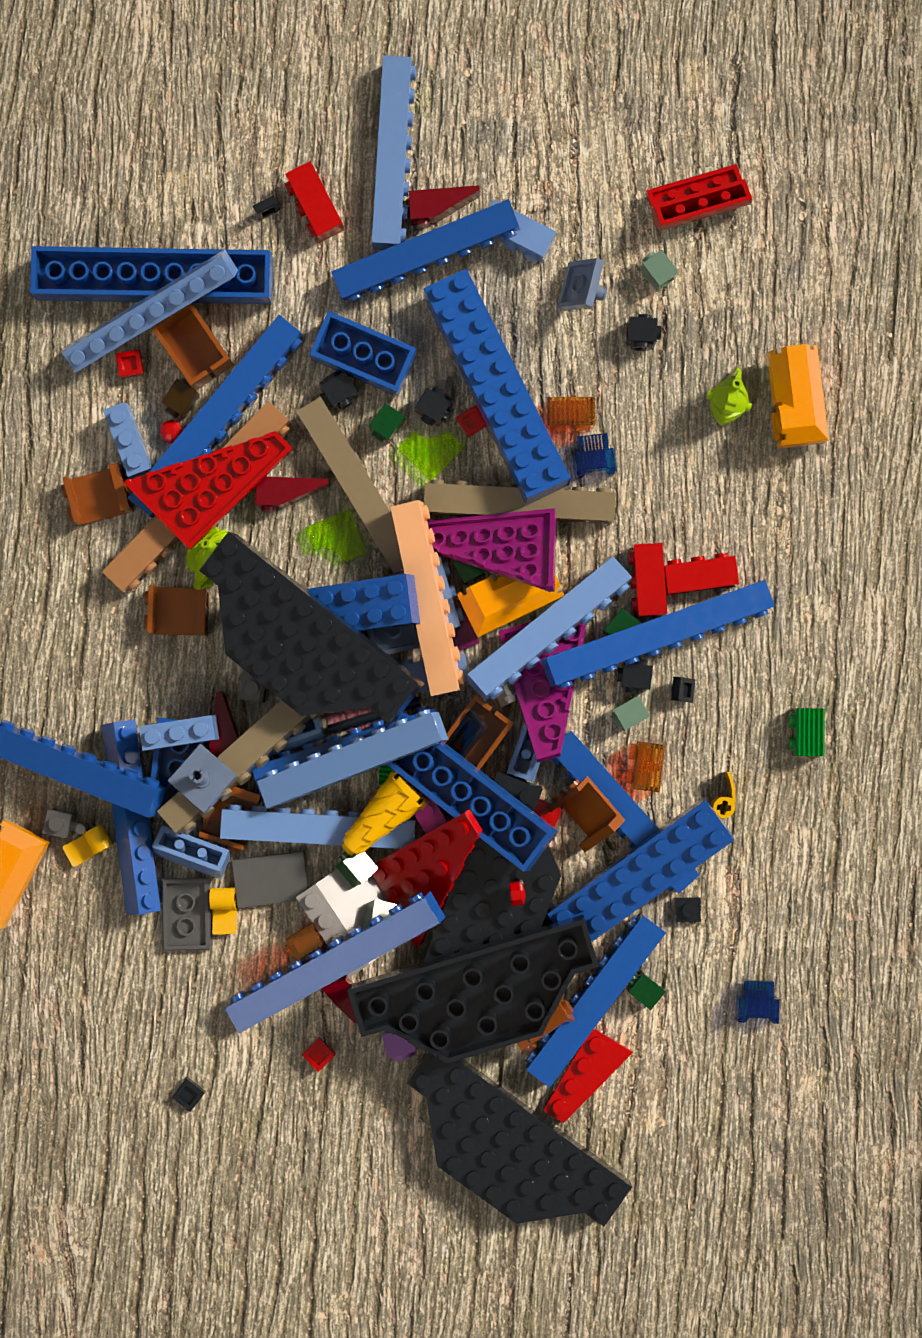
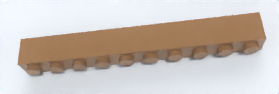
[102,401,291,593]

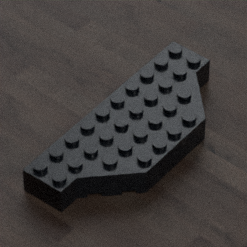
[199,532,424,723]
[423,770,561,962]
[347,914,599,1063]
[407,1051,632,1227]

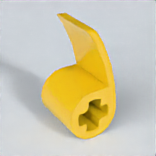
[710,772,735,818]
[62,824,113,867]
[209,888,237,935]

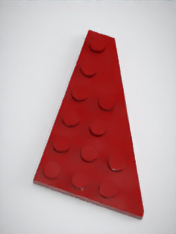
[124,431,293,550]
[372,809,483,947]

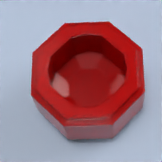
[159,420,183,444]
[509,881,526,906]

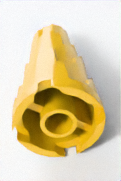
[342,770,429,856]

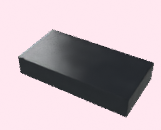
[446,710,488,758]

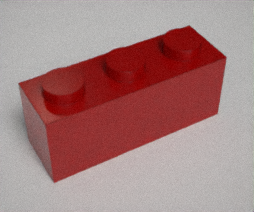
[284,161,344,243]
[628,543,667,618]
[664,553,739,596]

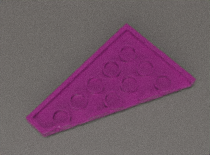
[427,508,556,592]
[498,622,587,763]

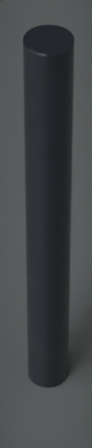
[327,697,421,734]

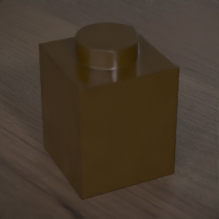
[162,378,200,419]

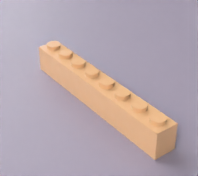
[391,500,465,696]

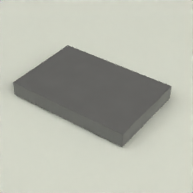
[232,851,308,908]
[162,877,212,951]

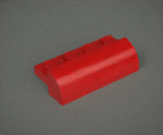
[646,164,752,231]

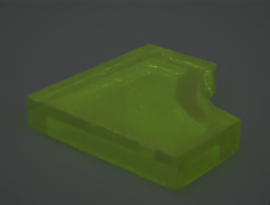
[397,431,464,480]
[305,510,367,563]

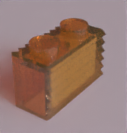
[546,397,595,433]
[626,741,665,792]
[285,923,325,960]

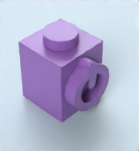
[382,1031,417,1061]

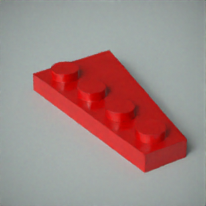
[543,1028,633,1123]

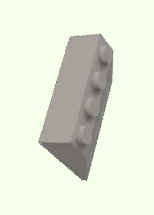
[296,869,388,978]

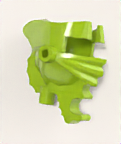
[706,367,752,426]
[186,526,231,590]

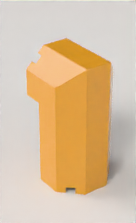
[766,344,829,449]
[457,574,564,639]
[0,820,50,929]

